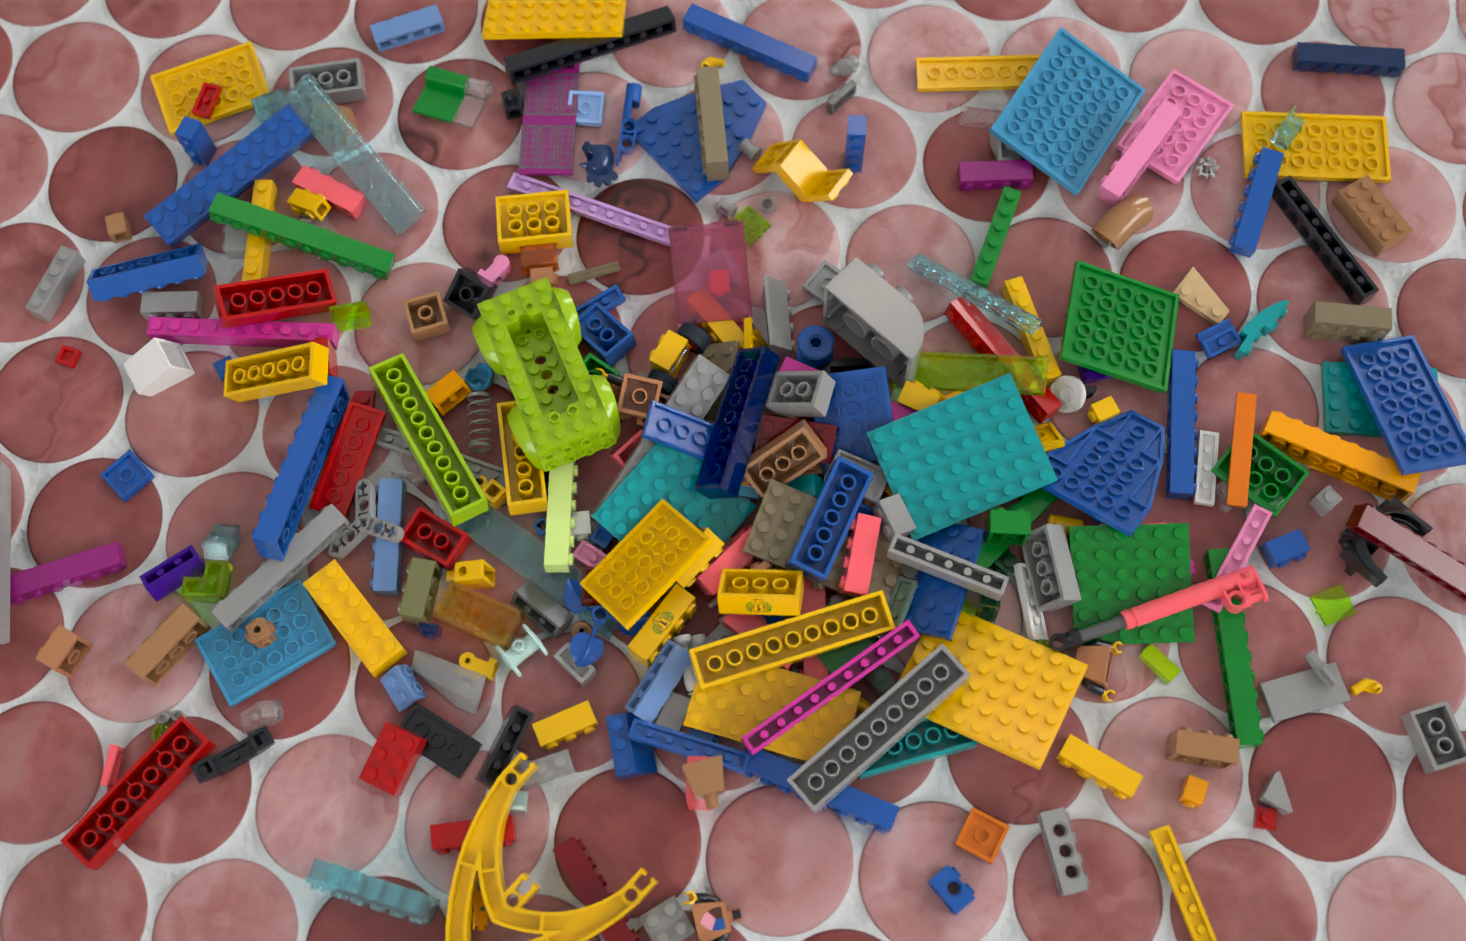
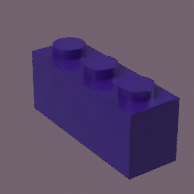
[139,544,208,602]

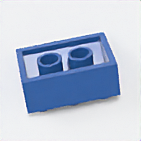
[606,713,657,780]

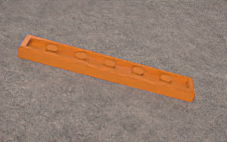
[1226,392,1257,508]

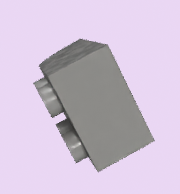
[822,257,924,389]

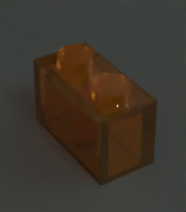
[520,243,560,275]

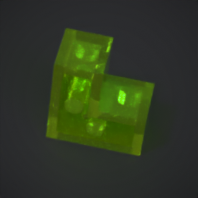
[180,559,233,604]

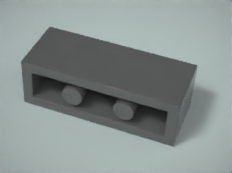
[510,580,574,639]

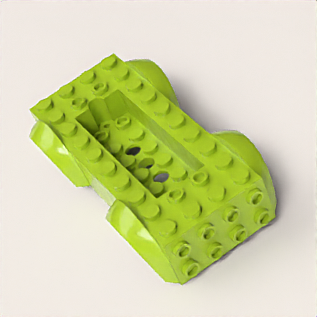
[472,277,620,472]

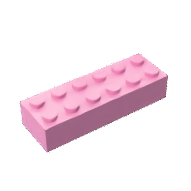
[1098,99,1183,207]

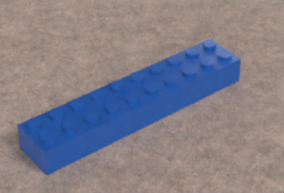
[144,104,315,248]
[251,375,350,562]

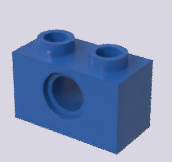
[927,865,975,916]

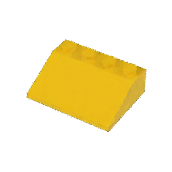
[495,190,574,255]

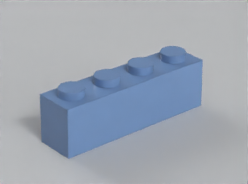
[370,5,445,52]
[624,639,691,723]

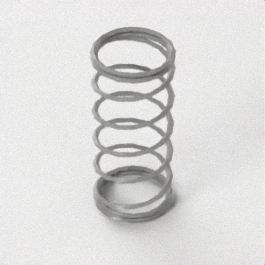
[467,391,492,453]

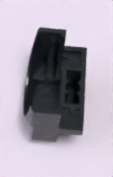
[1338,497,1433,588]

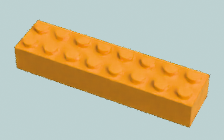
[1257,410,1421,503]

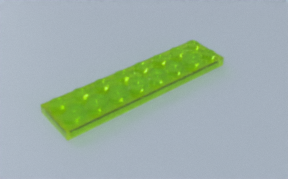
[892,351,1049,396]

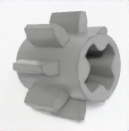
[1196,155,1220,179]

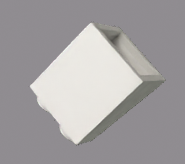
[124,337,195,397]

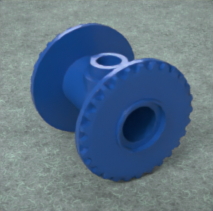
[796,325,834,368]

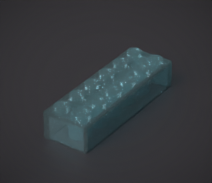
[306,858,440,926]

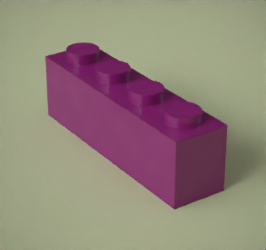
[957,160,1033,191]

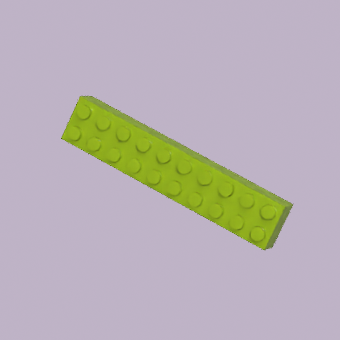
[368,353,489,527]

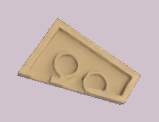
[1173,267,1230,325]

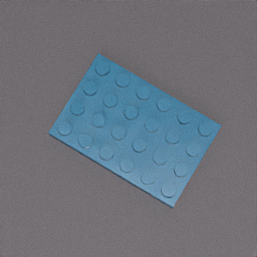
[195,579,338,707]

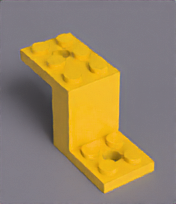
[752,139,853,202]

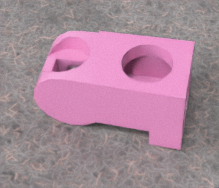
[477,255,511,285]

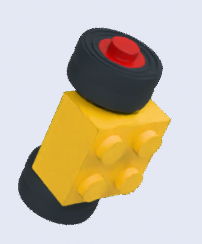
[647,322,711,396]

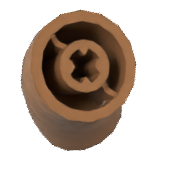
[1091,193,1153,250]

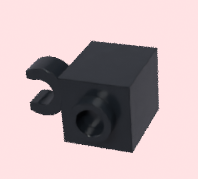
[501,89,523,120]

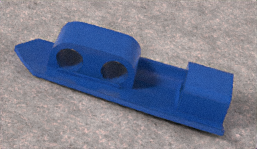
[616,83,642,166]

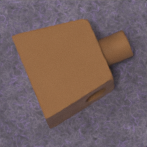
[682,755,725,810]

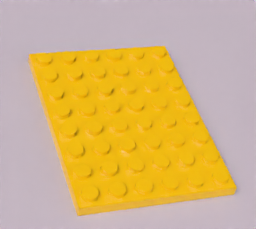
[897,610,1088,770]

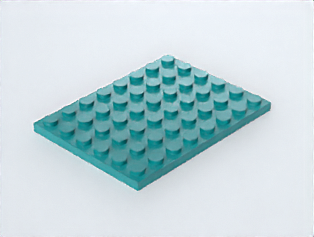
[866,373,1058,540]

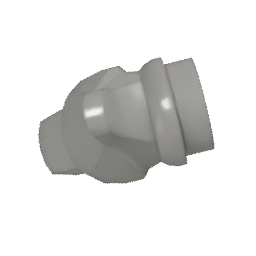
[829,54,860,76]

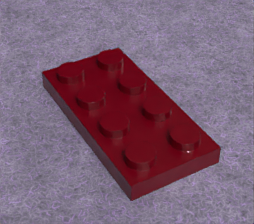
[754,413,837,464]

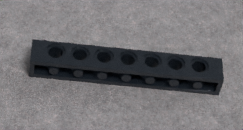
[1272,175,1379,305]

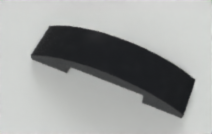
[815,358,876,374]
[191,725,275,784]

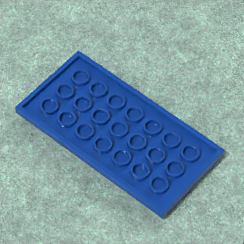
[1341,335,1466,476]

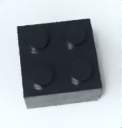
[443,267,498,320]

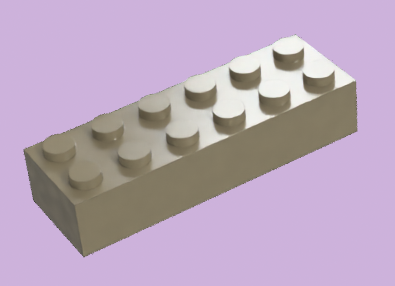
[694,66,729,181]

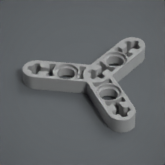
[328,479,404,560]

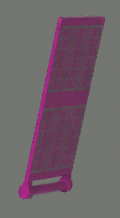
[518,63,581,176]

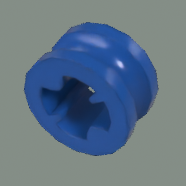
[534,517,547,537]

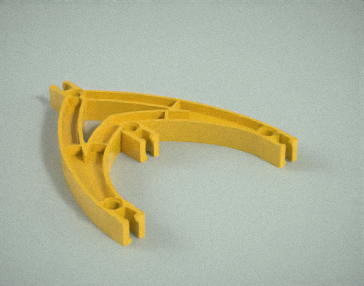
[445,752,659,941]

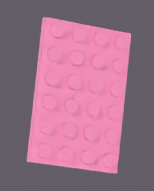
[1116,69,1234,185]

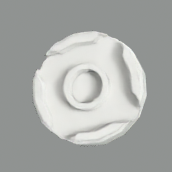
[1050,375,1087,413]

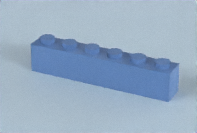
[370,478,406,596]

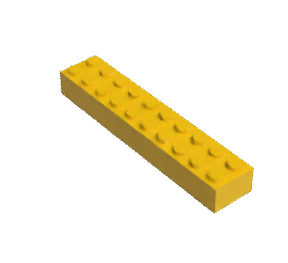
[688,590,895,692]

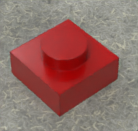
[55,345,82,369]
[1253,806,1277,831]

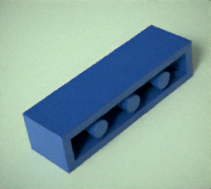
[844,115,867,173]

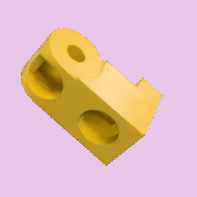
[459,652,500,682]

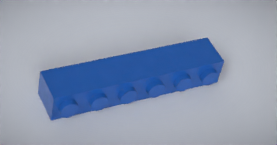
[1228,147,1284,258]

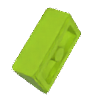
[1138,643,1181,685]

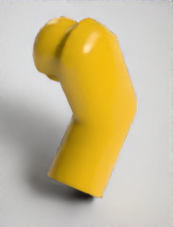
[1349,678,1383,696]

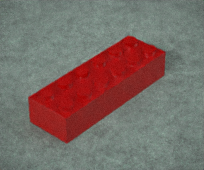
[213,268,337,329]

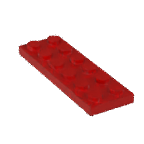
[309,401,387,519]

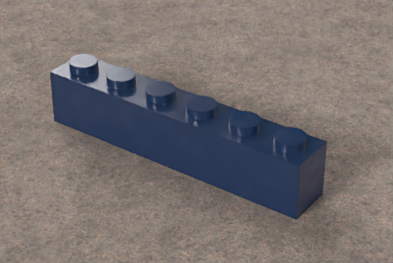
[1292,42,1406,78]

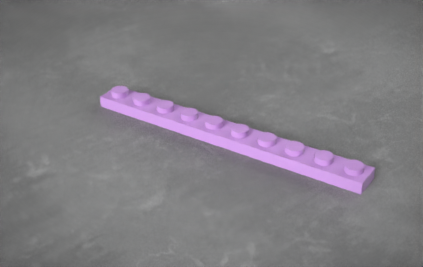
[507,172,681,248]

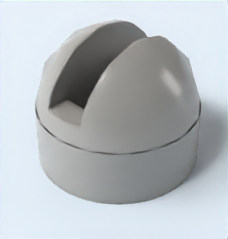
[760,197,775,213]

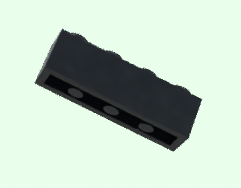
[475,705,534,788]

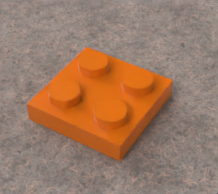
[954,807,1010,864]

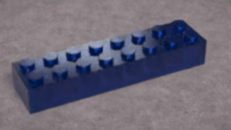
[694,346,780,499]

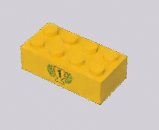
[717,569,804,616]
[627,583,697,669]

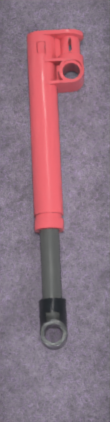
[1048,565,1268,654]

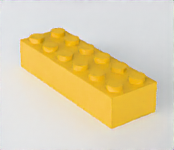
[223,342,329,402]
[497,401,548,516]
[302,559,408,678]

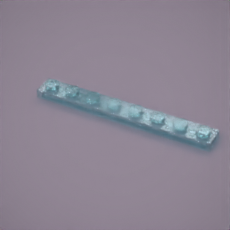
[908,253,1043,335]

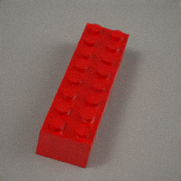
[60,715,217,871]

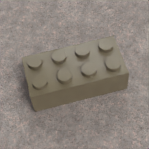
[1304,301,1392,343]

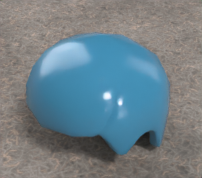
[464,363,494,391]

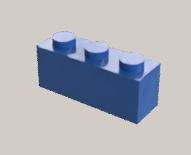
[175,116,217,167]

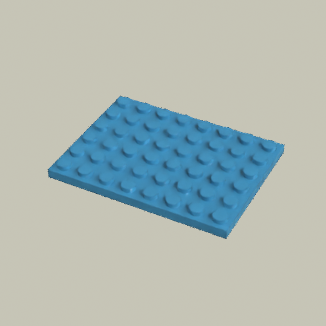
[988,27,1146,196]

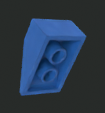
[578,301,637,367]

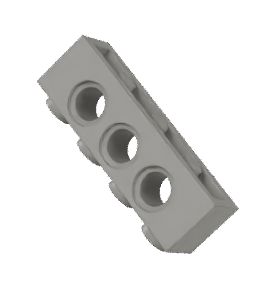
[1037,807,1089,897]

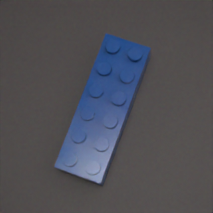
[86,243,209,302]
[785,456,874,583]

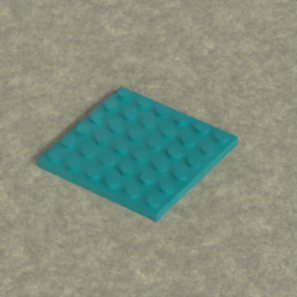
[591,443,756,589]

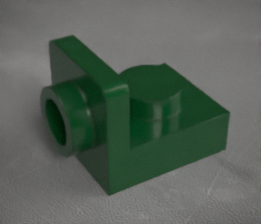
[991,550,1022,577]

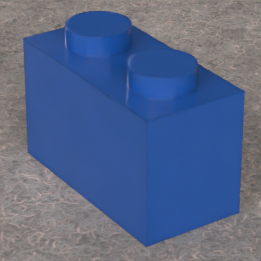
[1259,529,1311,569]

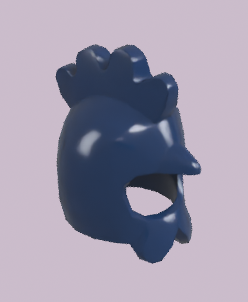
[579,141,618,187]

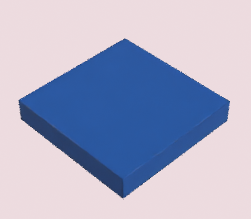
[100,449,155,502]

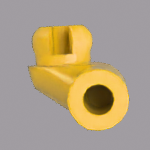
[700,57,726,68]

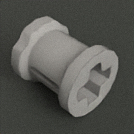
[738,138,762,162]
[714,197,738,220]

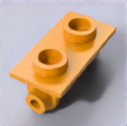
[471,887,488,931]

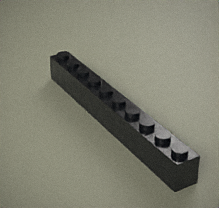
[503,5,677,85]

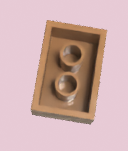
[1166,727,1240,770]

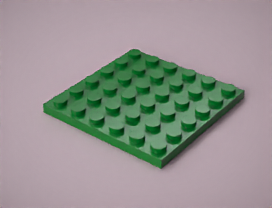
[1059,260,1179,394]
[1068,523,1195,646]

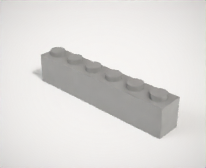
[886,533,1010,601]

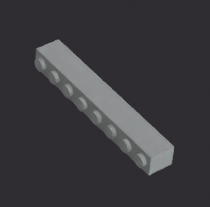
[211,503,351,632]

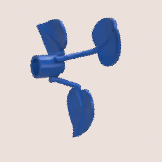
[564,578,651,667]

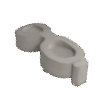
[154,710,186,724]

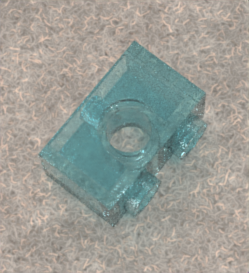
[201,523,241,561]

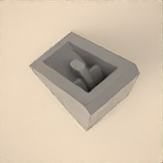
[1257,771,1293,815]

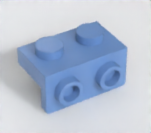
[380,664,426,712]

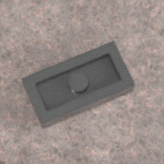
[827,79,857,115]

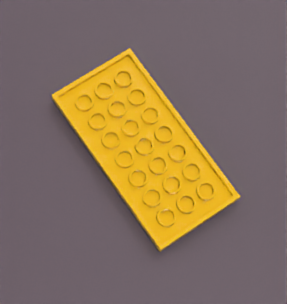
[482,0,627,40]
[1240,111,1391,183]
[683,668,861,762]

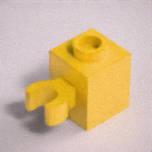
[479,475,507,511]

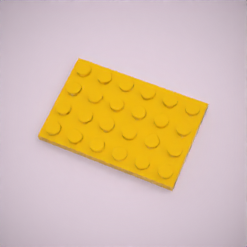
[150,41,273,136]
[579,498,713,630]

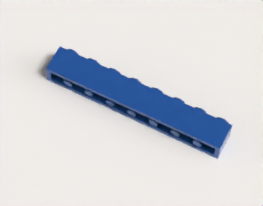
[682,3,818,83]
[1166,349,1198,500]
[741,748,900,834]

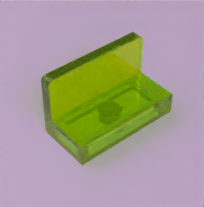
[329,300,372,332]

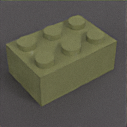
[397,557,442,628]

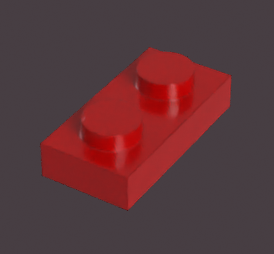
[191,82,223,120]

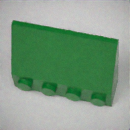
[1210,432,1310,518]

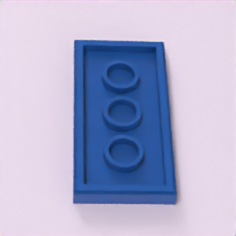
[641,400,722,464]

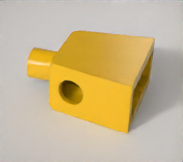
[446,559,495,589]

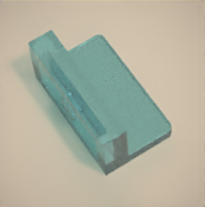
[1270,105,1306,150]

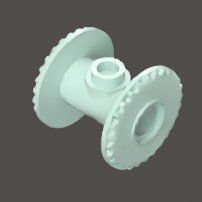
[495,624,548,677]

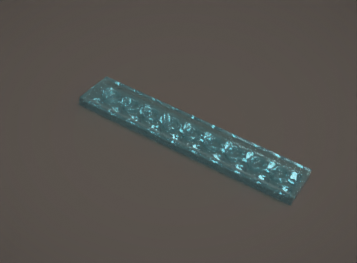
[282,73,427,235]
[456,504,619,640]

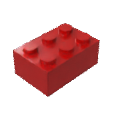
[400,506,472,570]
[358,722,428,796]

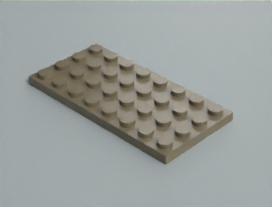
[742,479,911,604]

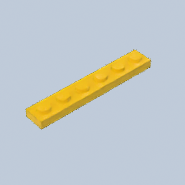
[1148,825,1217,941]

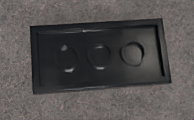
[400,702,483,779]

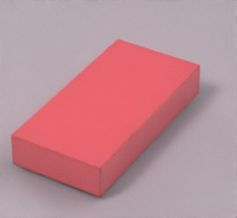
[100,745,124,788]

